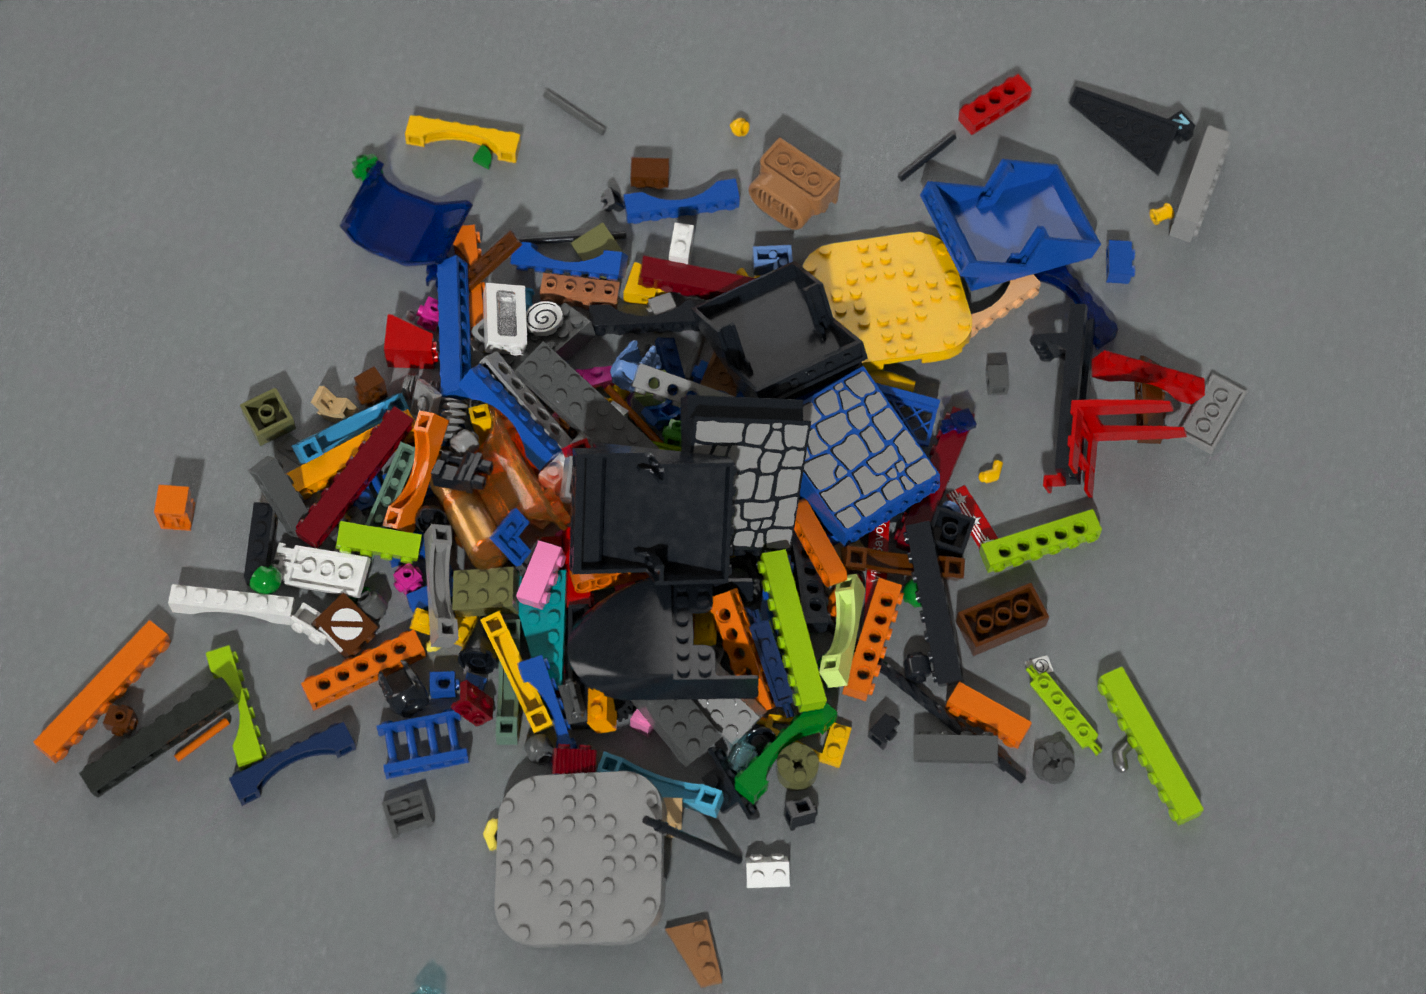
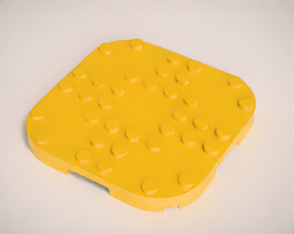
[803,232,972,372]

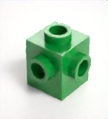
[352,153,384,183]

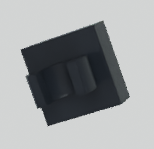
[600,187,625,212]

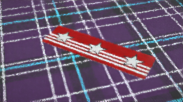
[946,485,999,549]

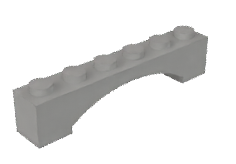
[424,524,459,648]

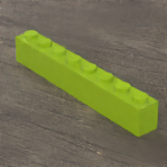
[757,549,827,713]
[1097,666,1204,826]

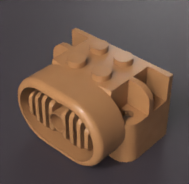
[748,137,841,230]

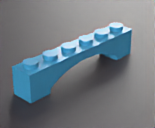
[292,393,410,464]

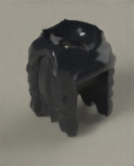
[378,660,429,718]

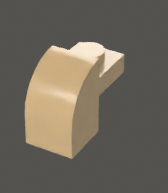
[311,386,359,423]

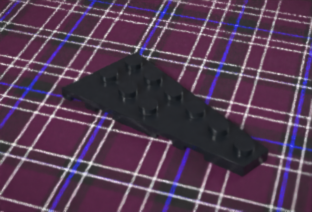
[1069,86,1180,177]

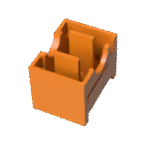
[154,485,196,531]

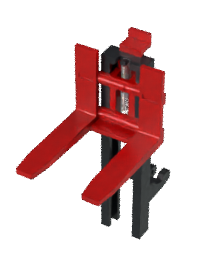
[1029,303,1187,498]

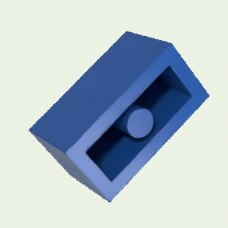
[1106,240,1135,284]

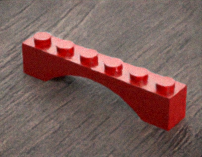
[1091,350,1205,405]

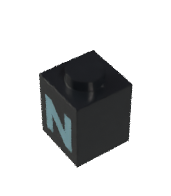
[1168,110,1196,144]

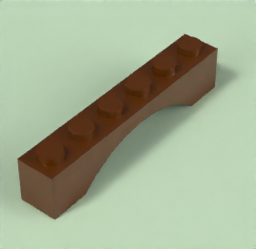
[840,546,965,581]

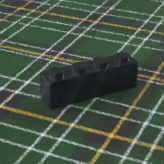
[244,502,277,586]

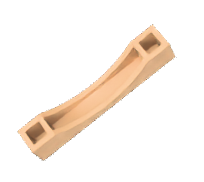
[971,274,1041,338]

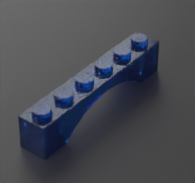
[1034,266,1119,350]

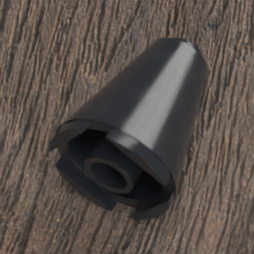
[458,615,499,674]

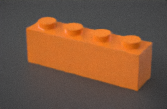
[945,681,1032,749]

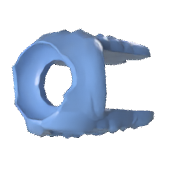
[610,340,662,393]

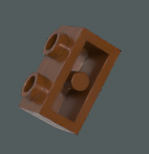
[631,157,669,189]
[353,366,388,408]

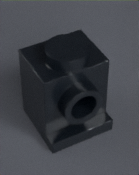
[868,713,900,750]
[783,796,818,831]

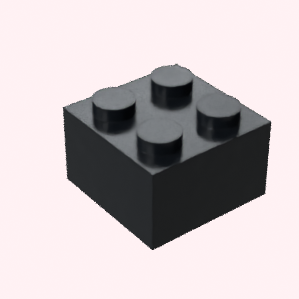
[931,506,976,558]

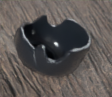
[415,504,448,534]
[745,726,777,757]

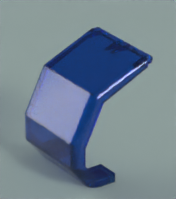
[339,160,473,267]

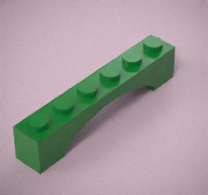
[735,703,838,805]

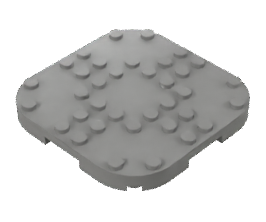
[495,771,667,948]

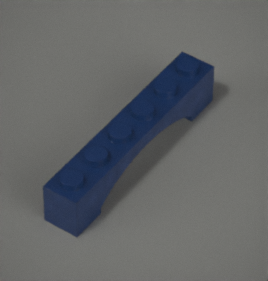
[228,721,356,806]

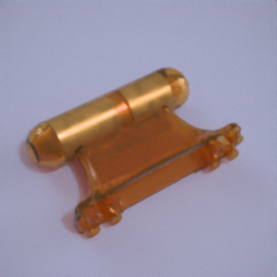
[429,405,571,570]

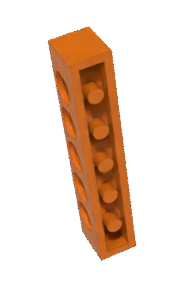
[842,578,904,701]
[710,588,776,710]
[301,630,426,711]

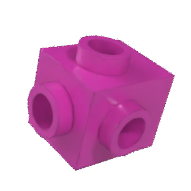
[416,296,439,331]
[393,563,424,595]

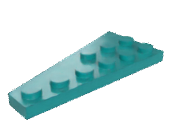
[517,570,568,691]

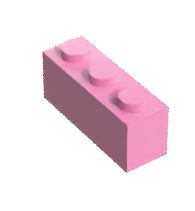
[516,541,566,610]

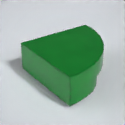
[473,144,492,170]

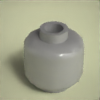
[449,429,479,457]

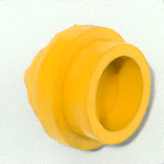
[730,118,750,137]

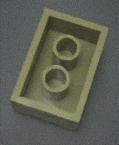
[452,567,520,617]

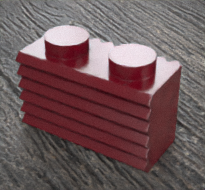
[551,744,597,774]

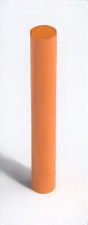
[173,718,230,762]

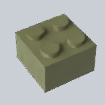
[240,387,296,446]

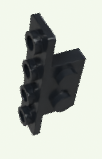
[702,747,760,820]

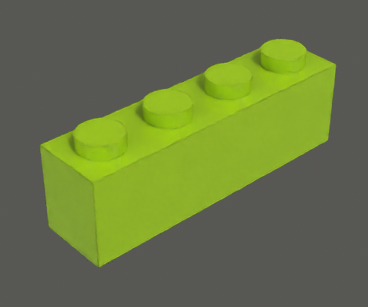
[335,521,422,564]

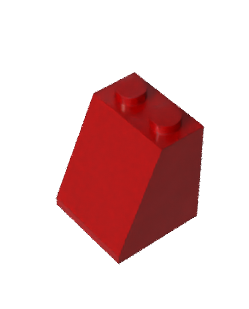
[384,314,439,369]

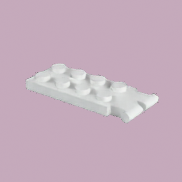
[272,543,371,598]

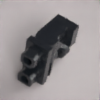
[431,450,493,494]

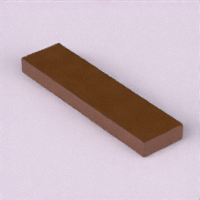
[468,230,522,293]

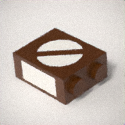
[311,592,378,659]

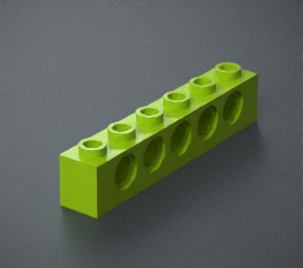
[979,509,1102,573]

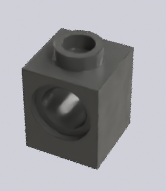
[986,363,1010,395]

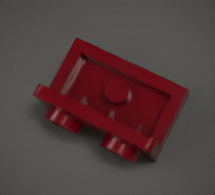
[451,680,494,726]

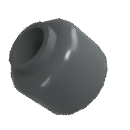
[357,590,388,621]
[524,733,554,765]

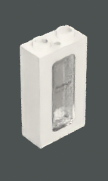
[483,283,527,356]

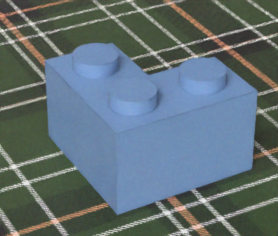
[752,245,793,275]

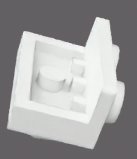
[290,602,327,646]
[745,853,790,888]

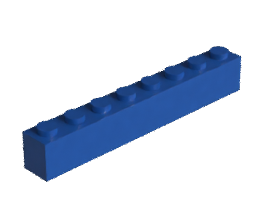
[437,255,471,401]

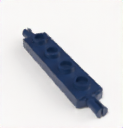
[749,609,795,718]

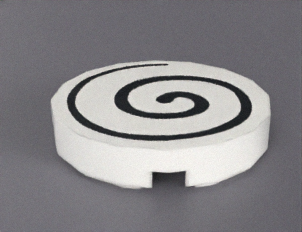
[526,301,564,336]

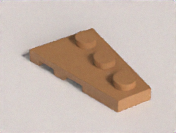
[665,919,722,988]

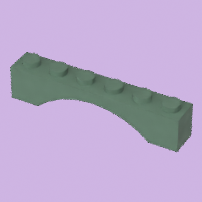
[496,619,521,745]

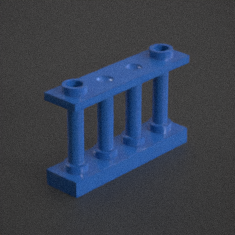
[376,709,469,779]

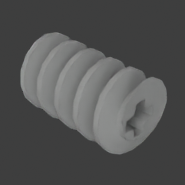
[441,398,468,442]

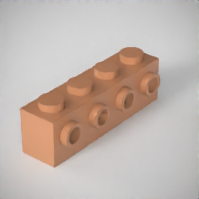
[540,273,620,310]

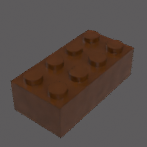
[955,583,1049,656]

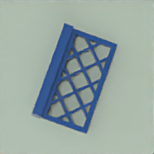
[876,383,940,447]

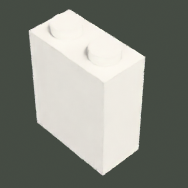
[669,223,694,265]

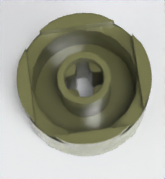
[776,742,819,791]

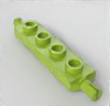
[1026,665,1103,756]

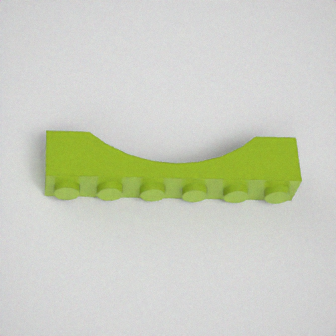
[205,645,267,770]

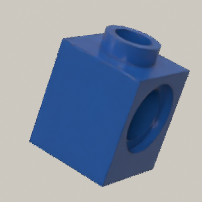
[430,671,460,699]

